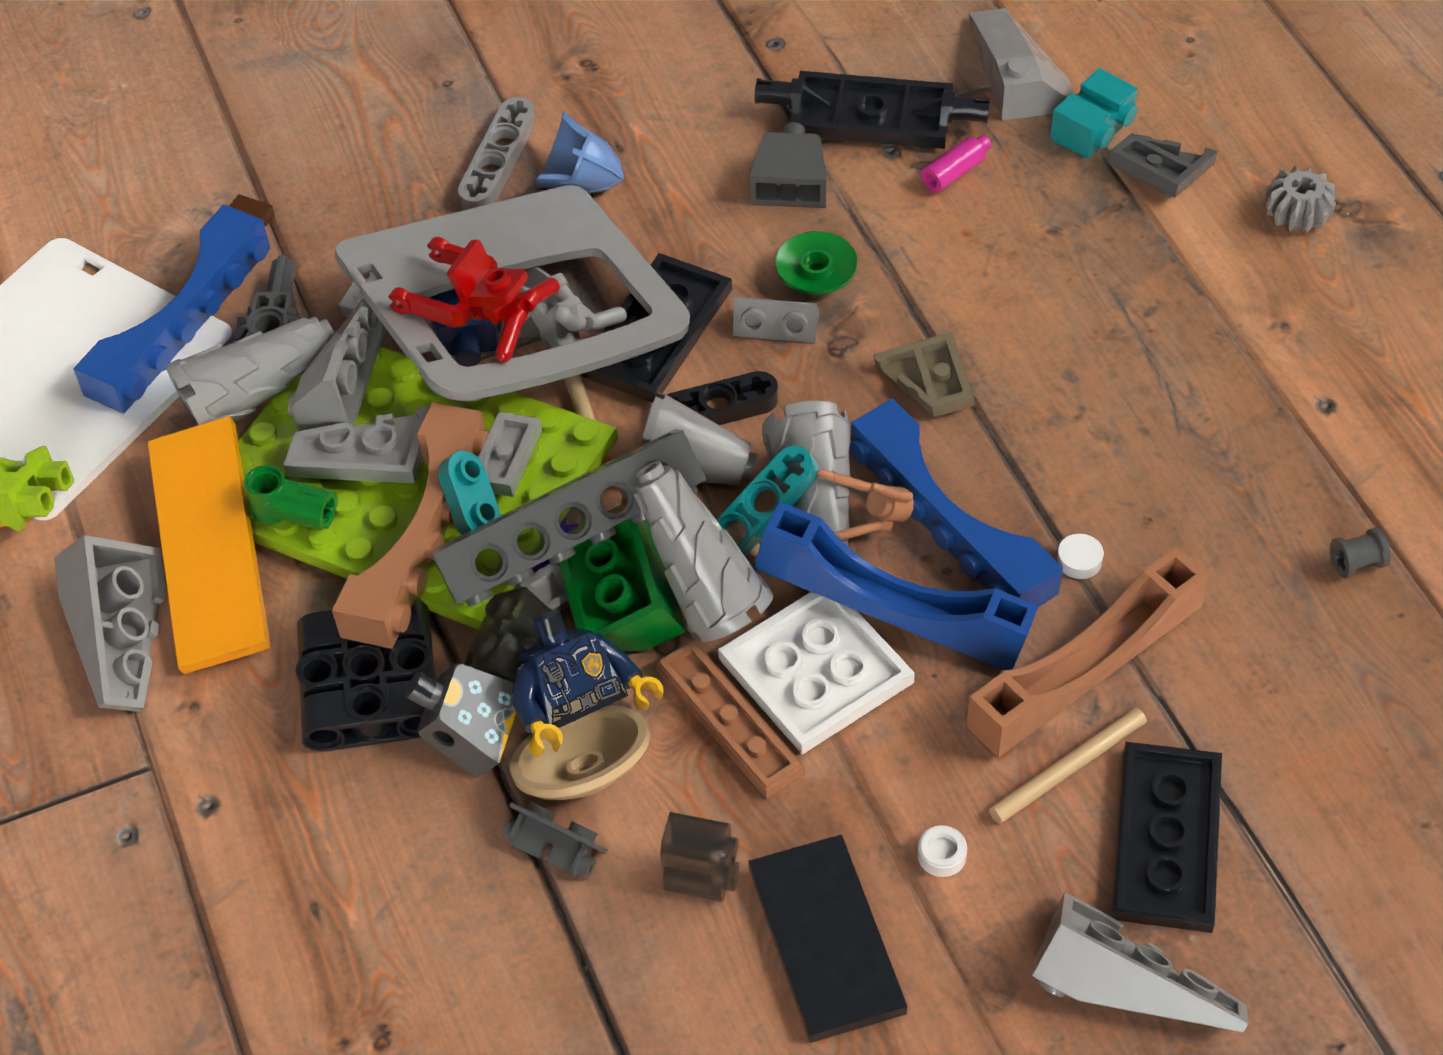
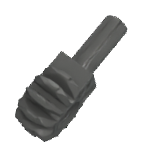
[234,254,301,342]

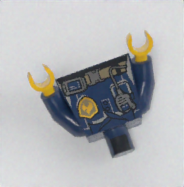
[511,611,663,757]

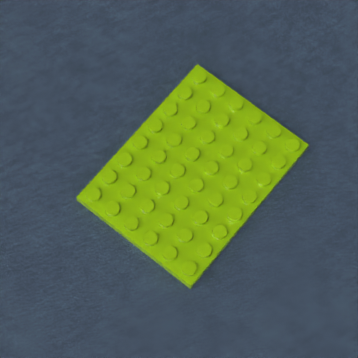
[238,330,619,632]

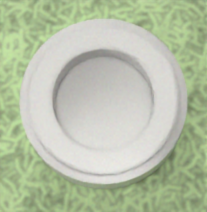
[1057,534,1104,579]
[917,825,967,877]

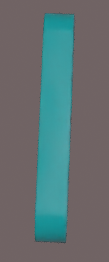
[717,445,819,556]

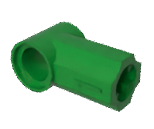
[244,465,338,530]

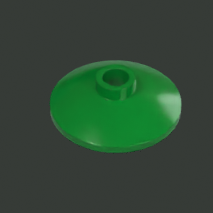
[775,231,857,295]

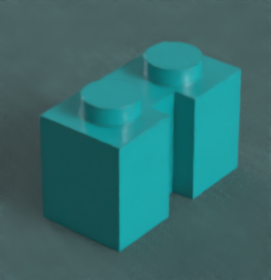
[1050,68,1138,159]

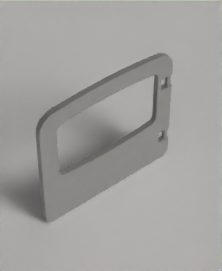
[335,185,690,401]

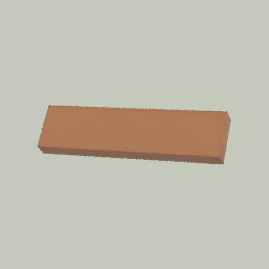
[656,639,805,799]

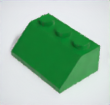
[559,505,686,651]

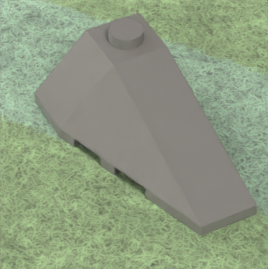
[969,8,1074,121]
[288,298,386,431]
[54,535,167,712]
[1032,892,1249,1032]

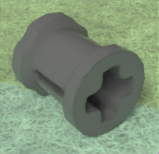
[1330,527,1391,578]

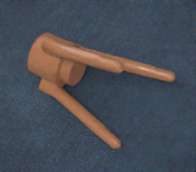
[817,469,914,541]

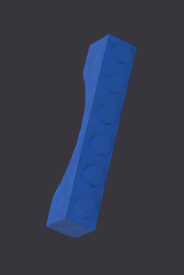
[73,204,271,414]
[849,398,1063,607]
[753,502,1038,670]

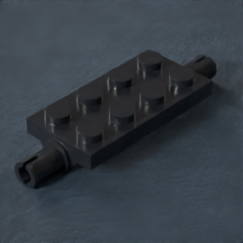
[754,71,990,149]

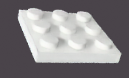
[718,592,915,755]

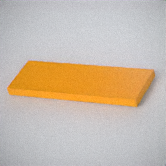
[147,416,271,675]

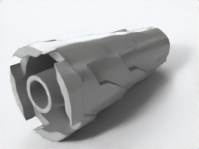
[165,316,335,426]
[762,400,850,547]
[633,461,773,642]

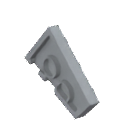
[283,405,431,484]

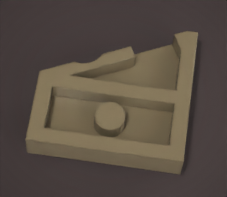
[873,332,975,417]

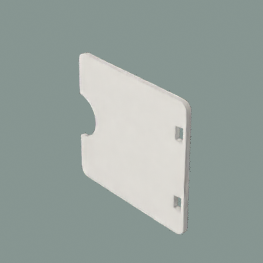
[0,238,234,520]

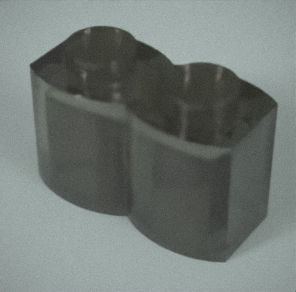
[660,812,740,902]

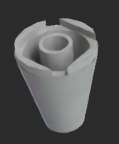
[641,392,757,485]

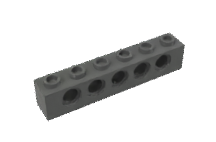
[429,429,707,607]

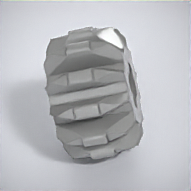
[1266,165,1336,234]

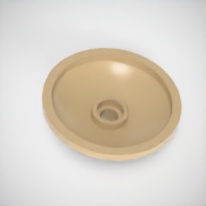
[509,706,650,800]

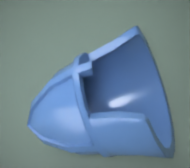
[534,110,624,194]

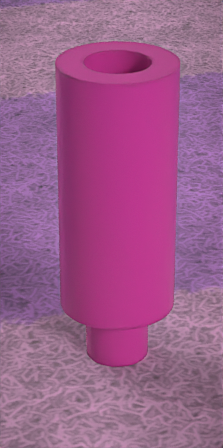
[921,135,991,193]

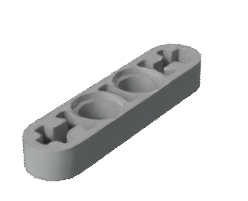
[458,97,536,210]

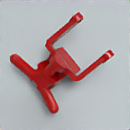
[388,237,560,363]

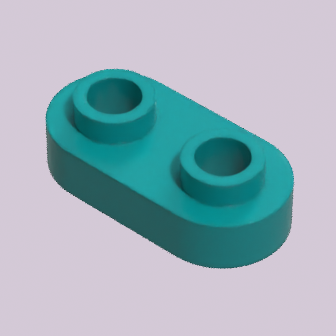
[438,451,501,535]

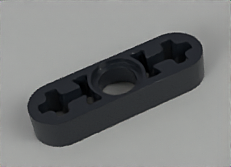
[667,371,778,425]

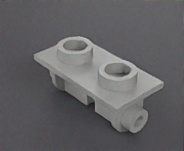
[733,297,819,343]

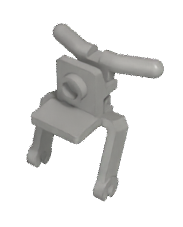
[498,266,627,348]

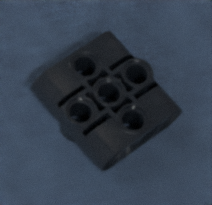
[295,600,437,751]

